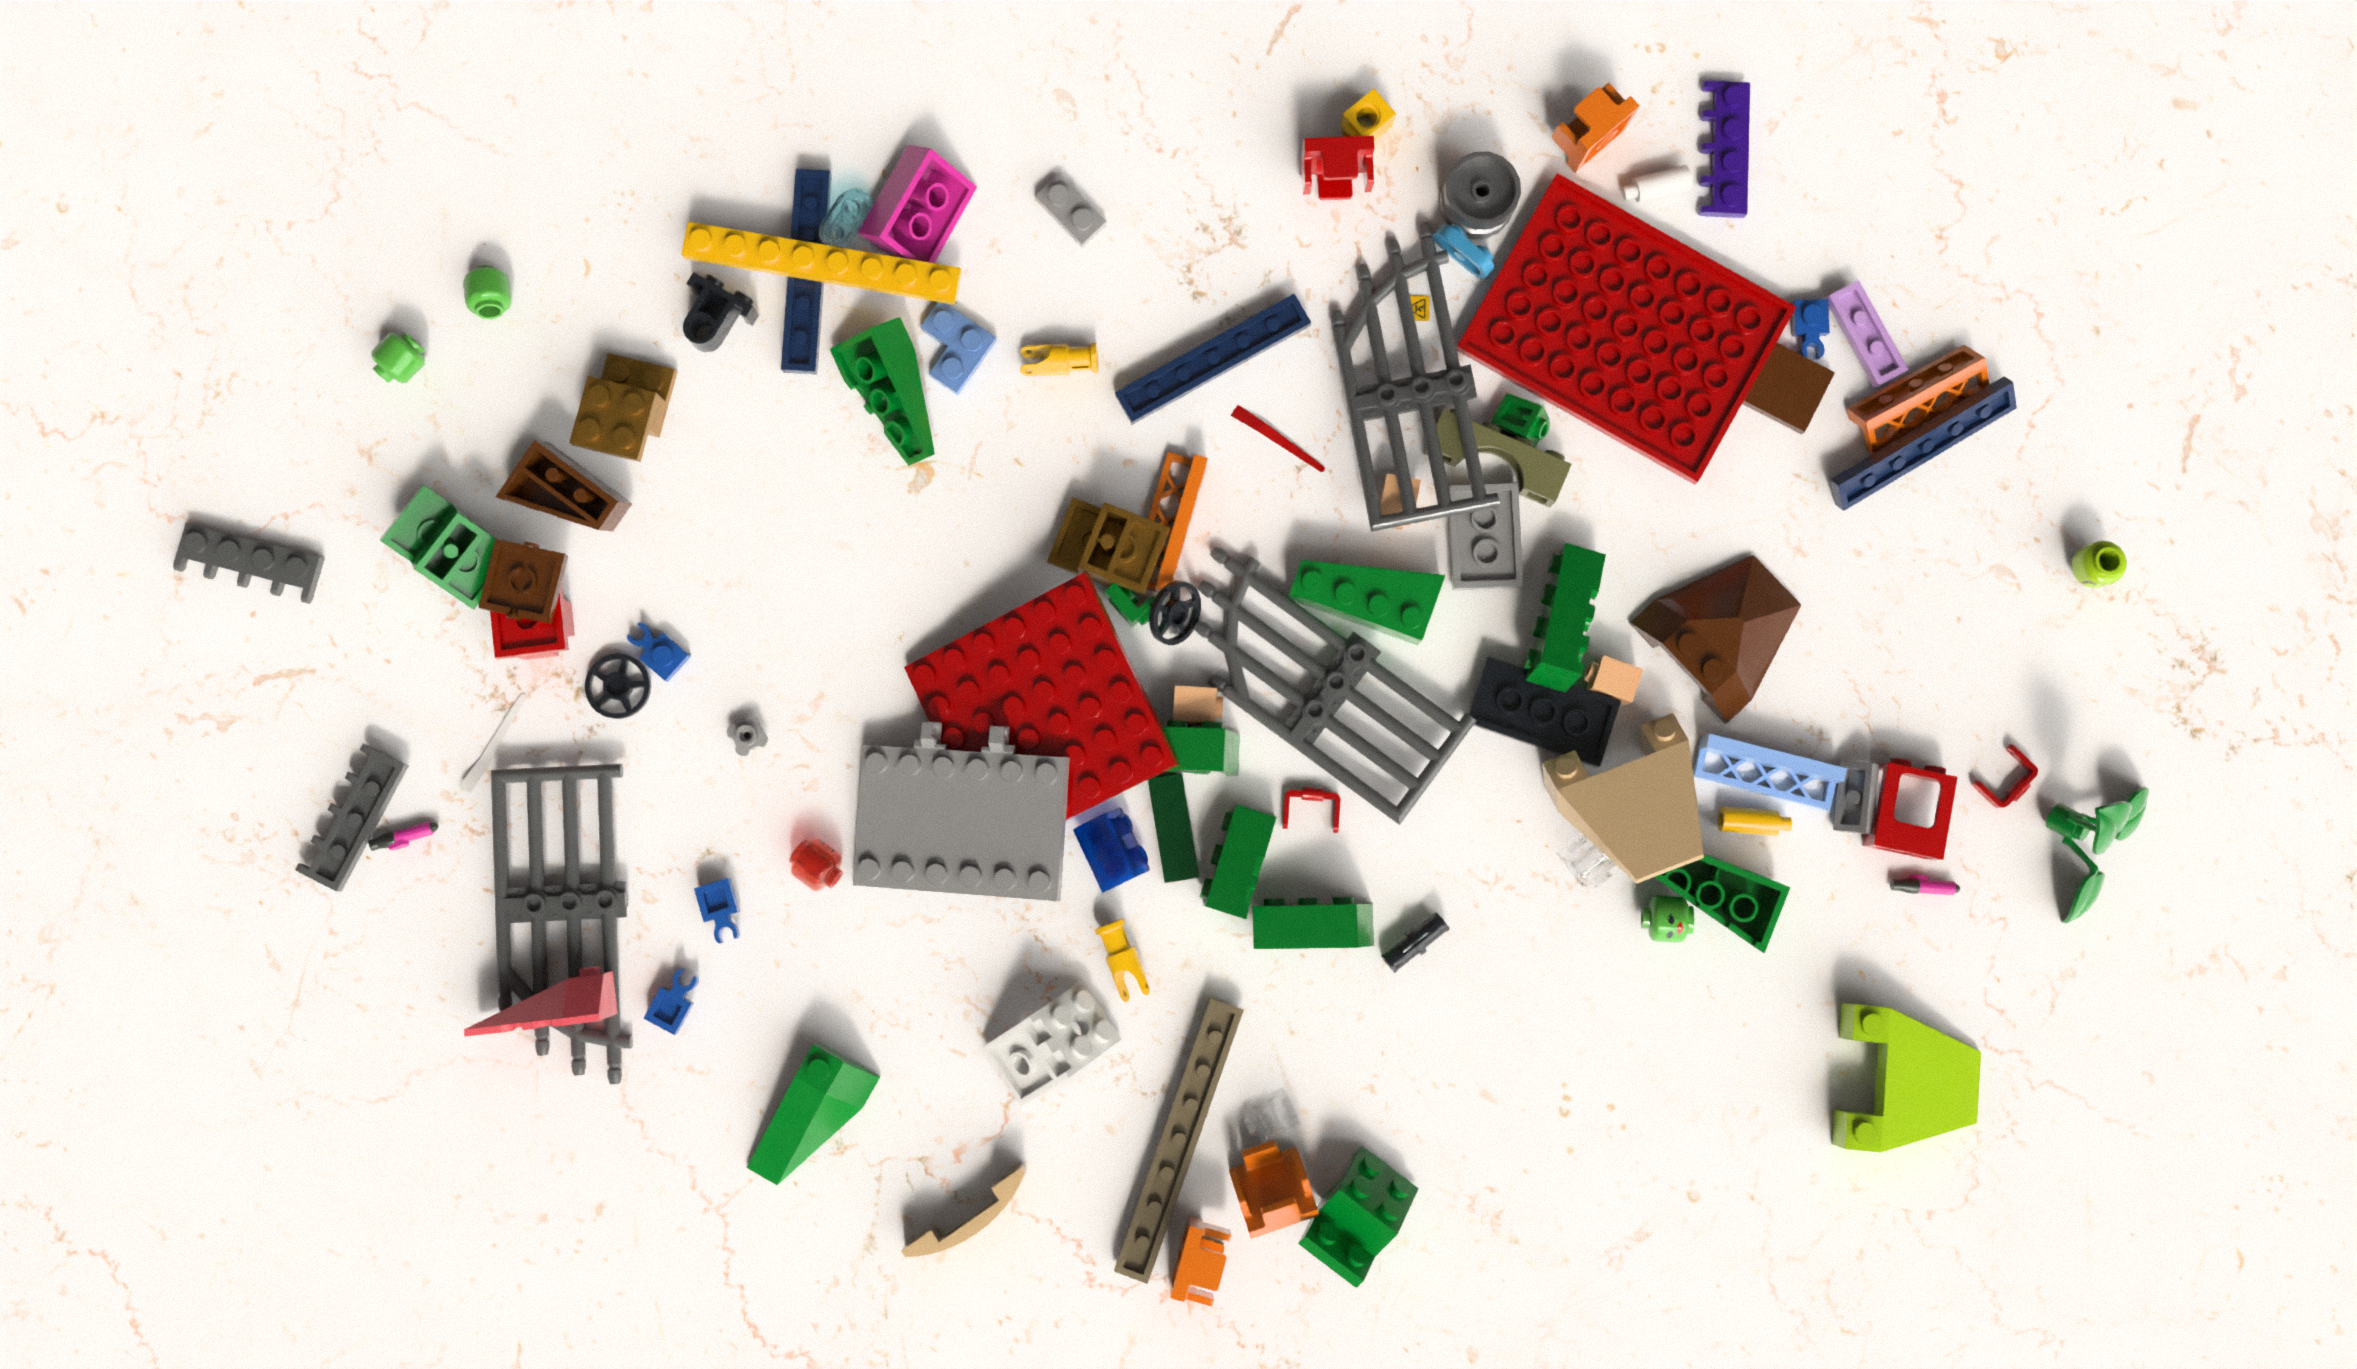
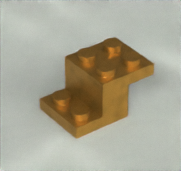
[569,353,678,462]
[1047,497,1170,595]

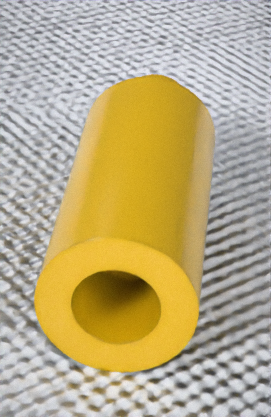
[1718,806,1792,836]

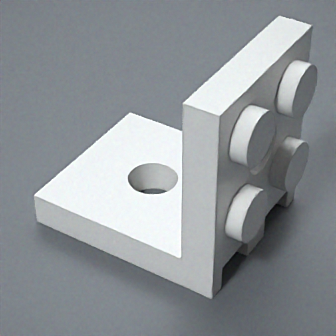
[982,980,1122,1107]

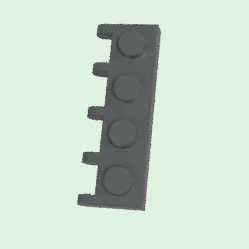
[173,523,325,604]
[295,743,409,892]

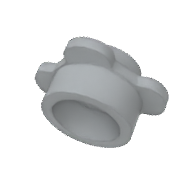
[727,715,768,756]

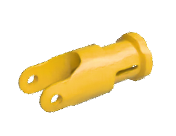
[1020,343,1099,376]
[1094,918,1150,1002]

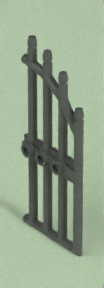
[1330,222,1500,532]
[1193,547,1477,826]
[491,763,633,1085]

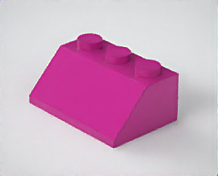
[858,145,977,263]

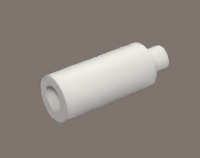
[1621,165,1693,203]

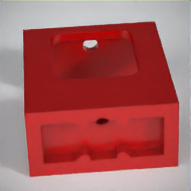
[1862,758,1958,861]

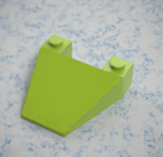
[1832,1002,1981,1153]

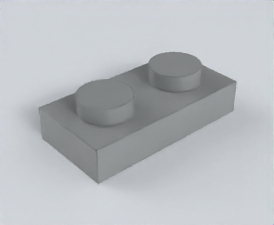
[1035,173,1107,248]
[1833,761,1879,835]

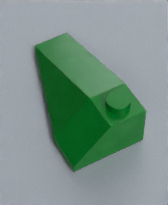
[830,317,935,466]
[747,1042,881,1185]

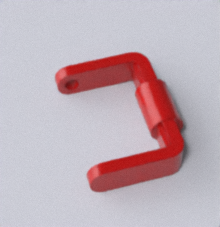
[1972,744,2038,808]
[1282,786,1341,833]

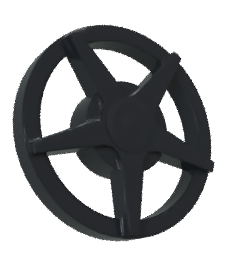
[1149,580,1201,646]
[585,653,652,719]

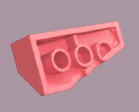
[464,966,618,1037]

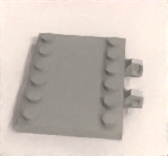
[853,721,1070,901]

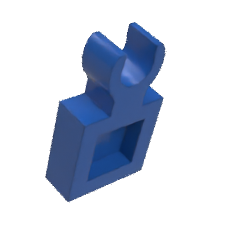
[1791,299,1830,360]
[627,623,691,682]
[694,878,740,944]
[643,968,699,1035]

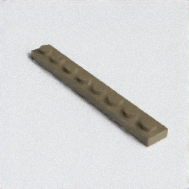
[1114,997,1244,1284]

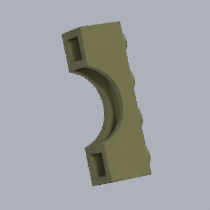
[1423,409,1572,508]

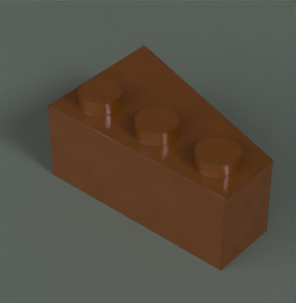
[495,440,632,532]

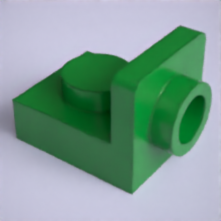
[1491,392,1550,448]
[1104,583,1155,627]

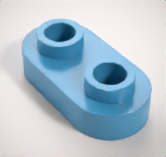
[1433,223,1494,279]

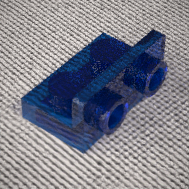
[1073,807,1150,893]

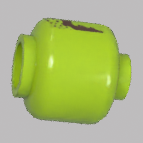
[2071,540,2127,588]

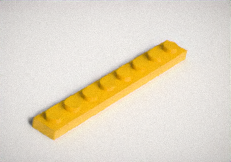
[681,222,962,305]

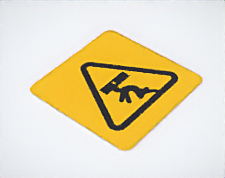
[1410,296,1429,321]

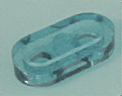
[819,188,872,248]

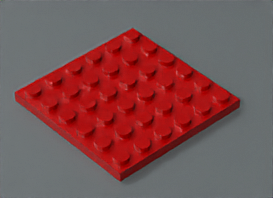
[904,572,1179,821]

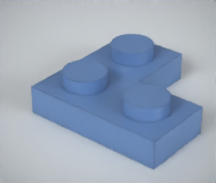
[920,302,997,396]

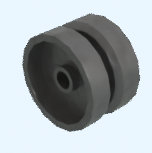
[1439,151,1521,239]

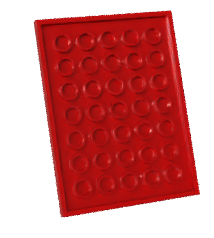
[1456,173,1796,485]

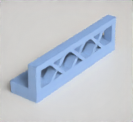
[1693,734,1847,811]

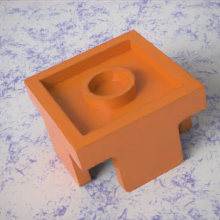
[1552,83,1640,173]
[1229,1140,1320,1239]
[1170,1215,1231,1306]

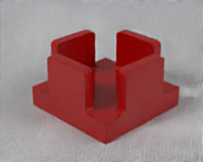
[1300,136,1375,201]
[490,585,575,660]

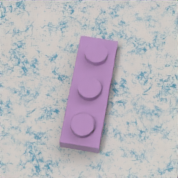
[1825,280,1908,388]

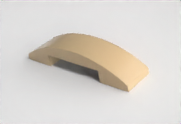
[901,1164,1027,1257]

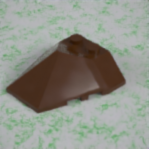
[1629,555,1801,724]

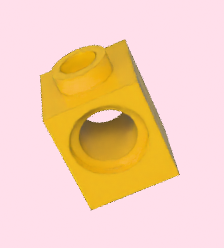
[1340,89,1396,141]

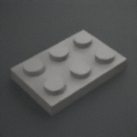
[1449,483,1524,590]

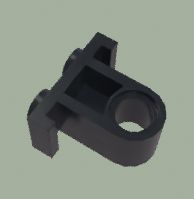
[683,272,759,353]

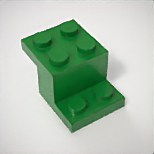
[380,483,497,610]
[1298,1145,1419,1288]

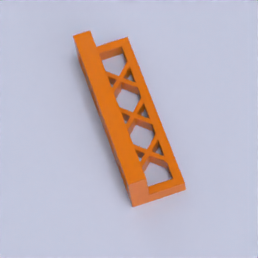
[1846,345,1990,454]
[1147,452,1208,596]

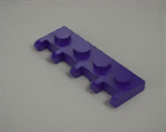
[1698,81,1750,218]

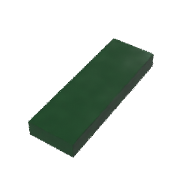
[1148,773,1199,883]

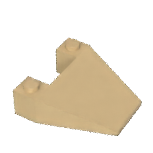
[1542,713,1704,883]

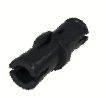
[1381,912,1450,973]

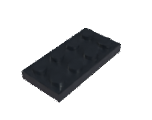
[1468,656,1621,768]

